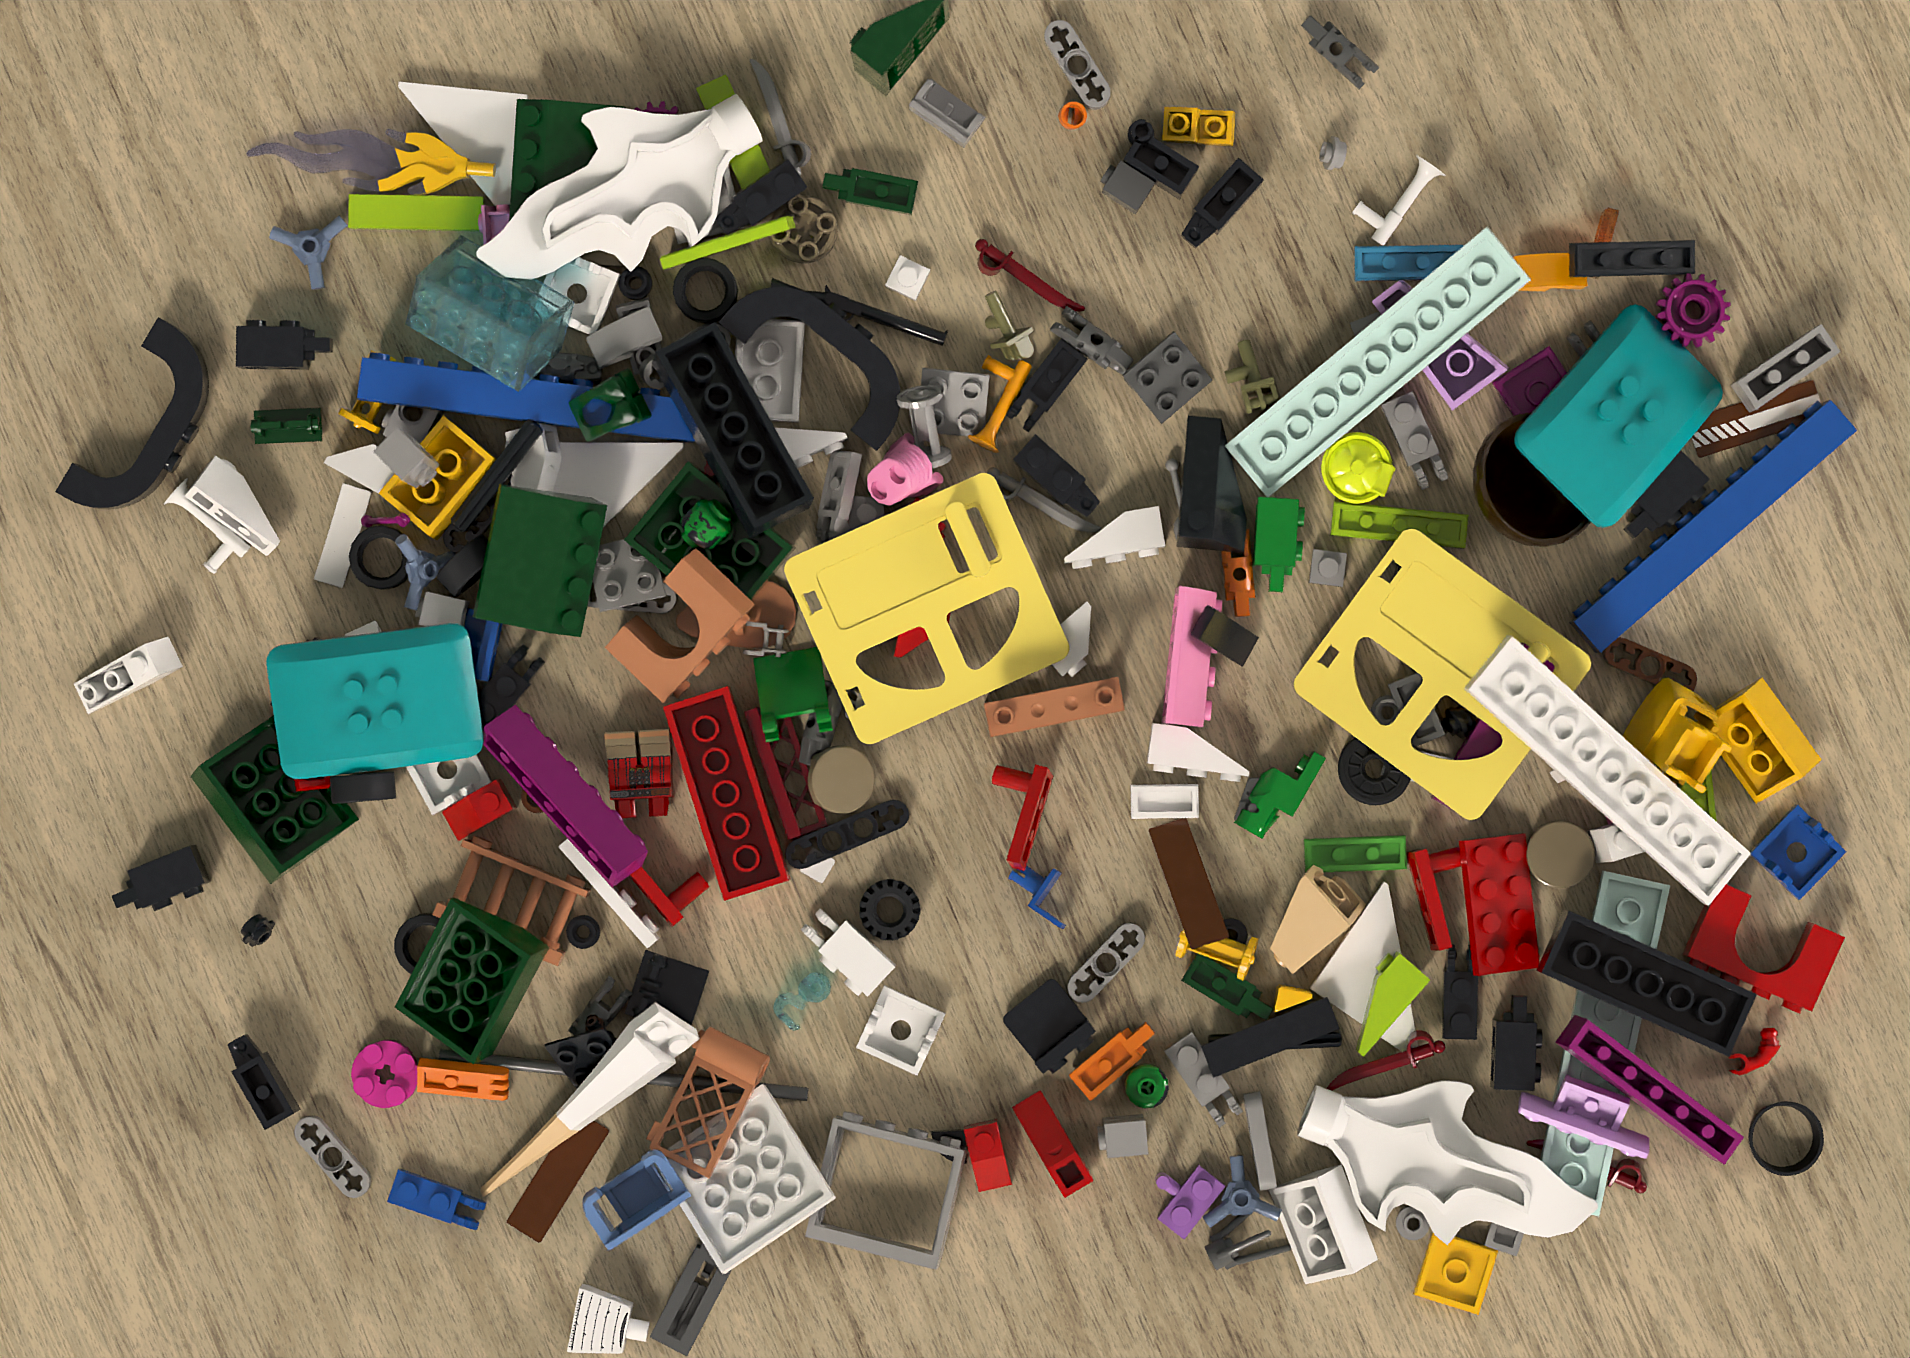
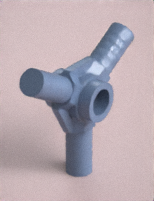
[269,215,348,290]
[395,534,456,611]
[1203,1155,1282,1228]

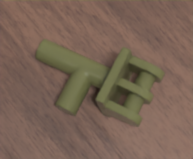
[984,290,1034,360]
[1224,340,1279,414]

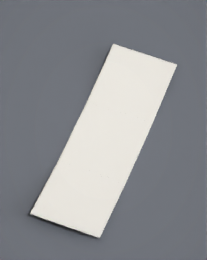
[314,483,371,588]

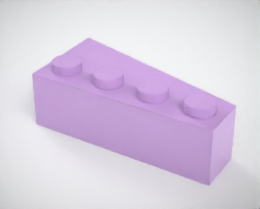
[1372,280,1509,410]

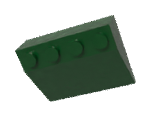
[850,0,950,96]
[509,99,626,221]
[624,461,796,600]
[473,484,608,637]
[190,715,359,884]
[395,897,549,1065]

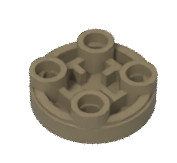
[771,195,838,263]
[808,745,875,813]
[1526,820,1595,888]

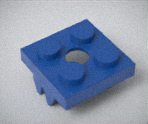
[1750,804,1847,900]

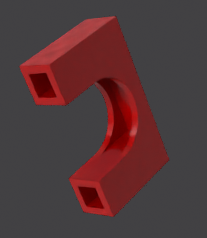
[1682,884,1845,1014]

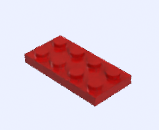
[1459,833,1540,976]

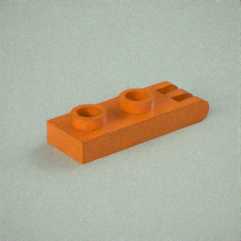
[417,1058,509,1101]

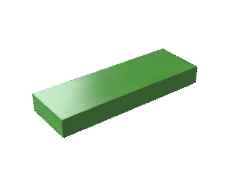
[1304,835,1407,873]

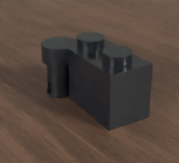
[1123,119,1199,200]

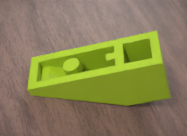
[1356,951,1430,1057]

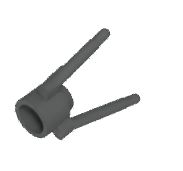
[1204,1211,1291,1270]

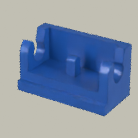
[464,608,503,682]

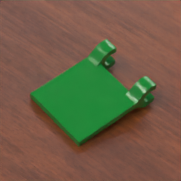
[753,647,833,742]

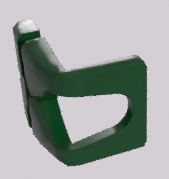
[569,368,652,441]

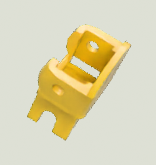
[1622,678,1732,793]

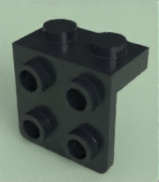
[1003,979,1096,1074]

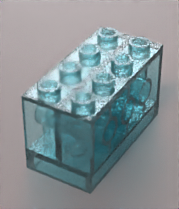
[405,235,575,392]

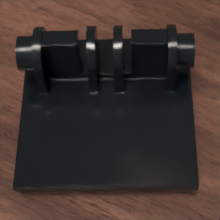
[625,950,709,1026]
[544,1016,617,1089]

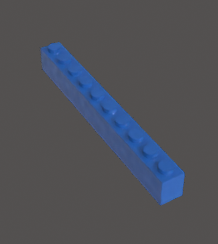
[357,352,696,443]
[1569,400,1857,653]

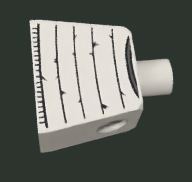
[567,1284,650,1354]

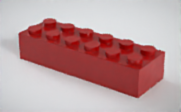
[663,686,791,901]

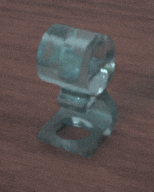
[773,972,831,1031]

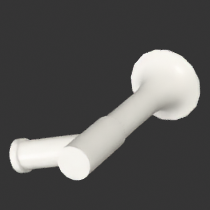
[1352,155,1446,246]
[164,478,251,574]

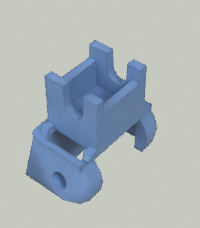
[582,1149,691,1251]

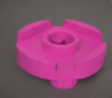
[351,1040,418,1108]

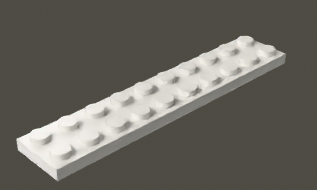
[1464,635,1751,906]

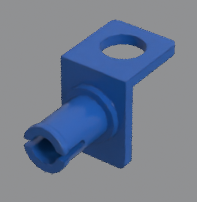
[1009,866,1066,929]

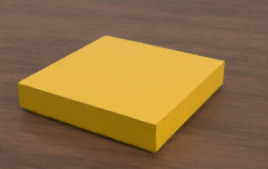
[1413,1231,1498,1315]

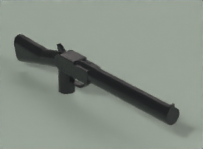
[771,278,948,346]

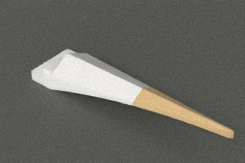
[480,1002,700,1197]

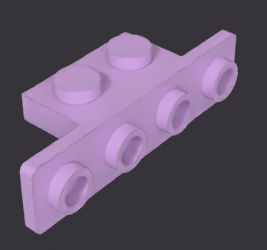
[1518,1075,1649,1159]

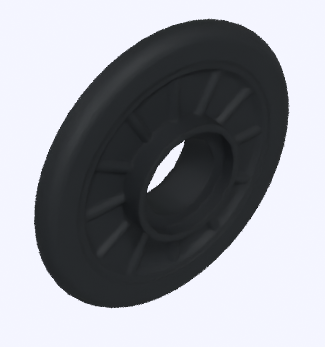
[1338,737,1411,805]

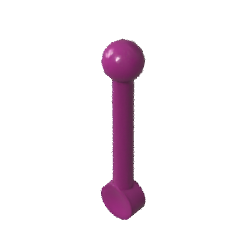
[361,512,410,528]

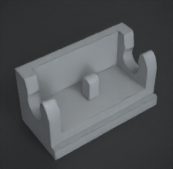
[909,78,985,148]

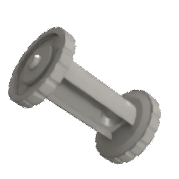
[897,385,952,468]

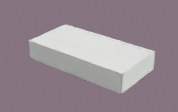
[1130,784,1199,819]

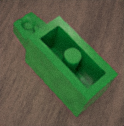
[1253,497,1305,593]

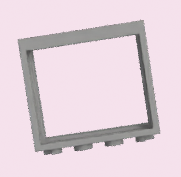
[805,1112,968,1270]

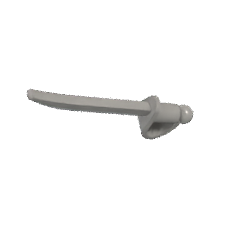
[750,59,811,175]
[987,467,1102,532]

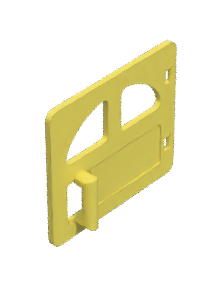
[784,473,1069,744]
[1294,529,1591,820]

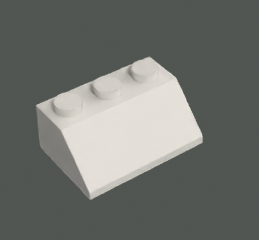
[1269,1165,1378,1284]

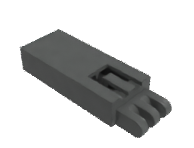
[650,1244,732,1356]

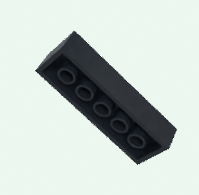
[652,322,814,539]
[1536,909,1757,1057]

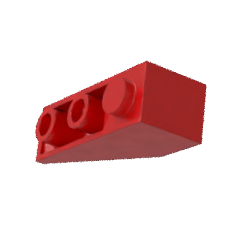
[1012,1090,1094,1198]

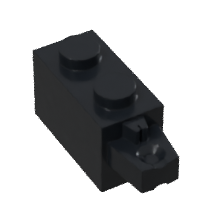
[1181,158,1264,249]
[716,159,808,235]
[236,320,333,370]
[1013,434,1100,517]
[1623,451,1710,539]
[112,845,211,911]
[1490,995,1543,1091]
[228,1034,301,1130]

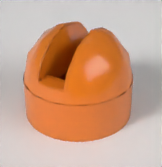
[1058,101,1087,130]

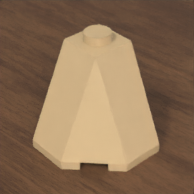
[1270,865,1366,974]

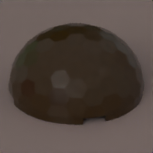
[1473,412,1591,547]

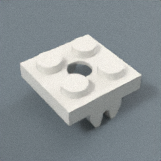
[532,257,620,335]
[406,754,492,815]
[856,985,946,1075]

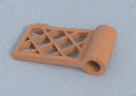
[646,1027,770,1178]

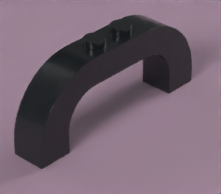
[719,287,900,451]
[55,317,209,510]

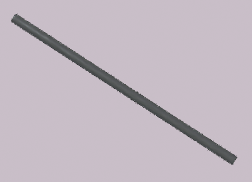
[439,1049,809,1101]

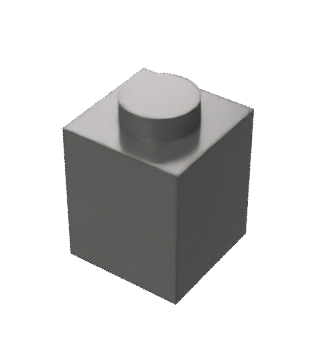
[1100,161,1155,215]

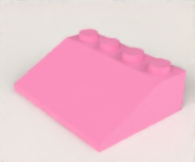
[1162,586,1222,727]

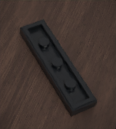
[1569,240,1695,277]
[1201,997,1340,1078]

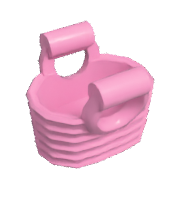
[867,433,944,506]

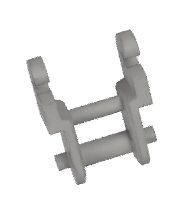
[743,621,789,657]

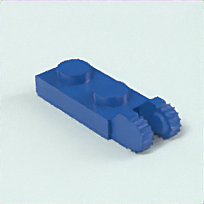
[387,1169,486,1230]

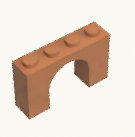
[605,548,755,703]

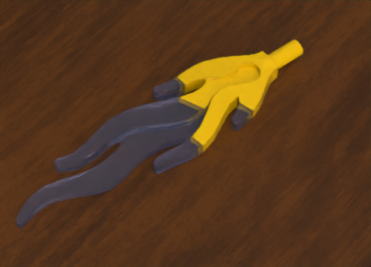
[246,129,496,195]

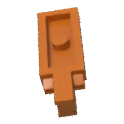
[1069,1022,1155,1101]

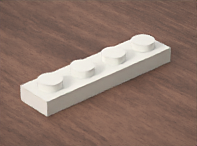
[558,838,660,948]

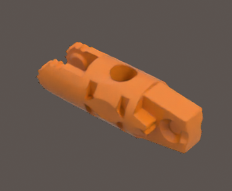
[1221,529,1256,617]

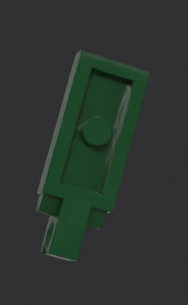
[822,168,918,215]
[1181,953,1273,1020]

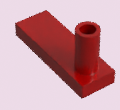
[992,764,1054,871]
[1406,846,1461,951]
[629,866,710,927]

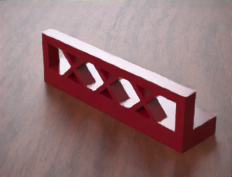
[744,707,828,840]

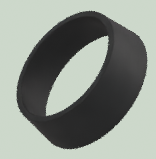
[1748,1101,1824,1176]

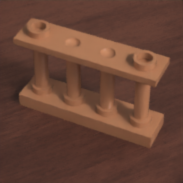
[984,677,1125,737]
[432,836,591,966]

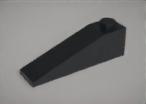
[1176,415,1247,553]

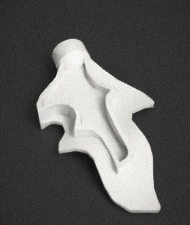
[476,94,762,280]
[1297,1080,1598,1245]

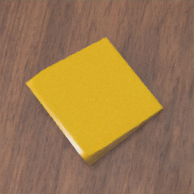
[1273,984,1312,1012]

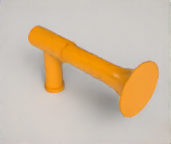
[967,355,1032,453]

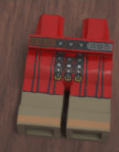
[604,729,673,819]

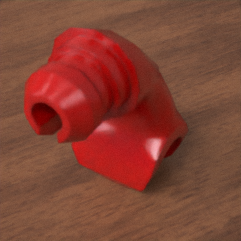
[1728,1028,1781,1076]

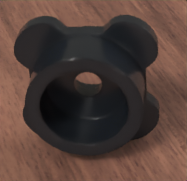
[241,914,275,947]

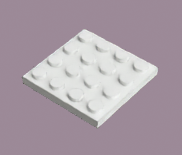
[654,1084,836,1274]

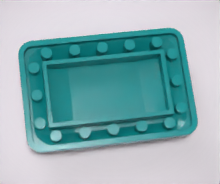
[1515,304,1723,528]
[266,623,484,779]

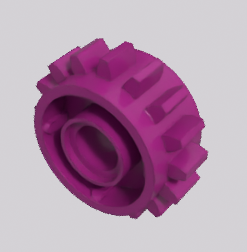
[1655,273,1731,348]

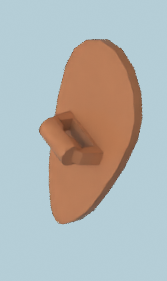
[676,581,796,648]

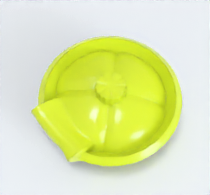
[1321,432,1396,504]

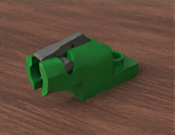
[1234,751,1326,839]

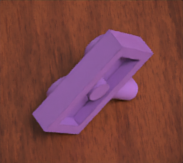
[1155,1164,1226,1239]

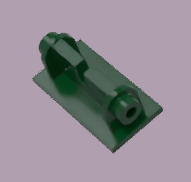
[251,408,323,444]

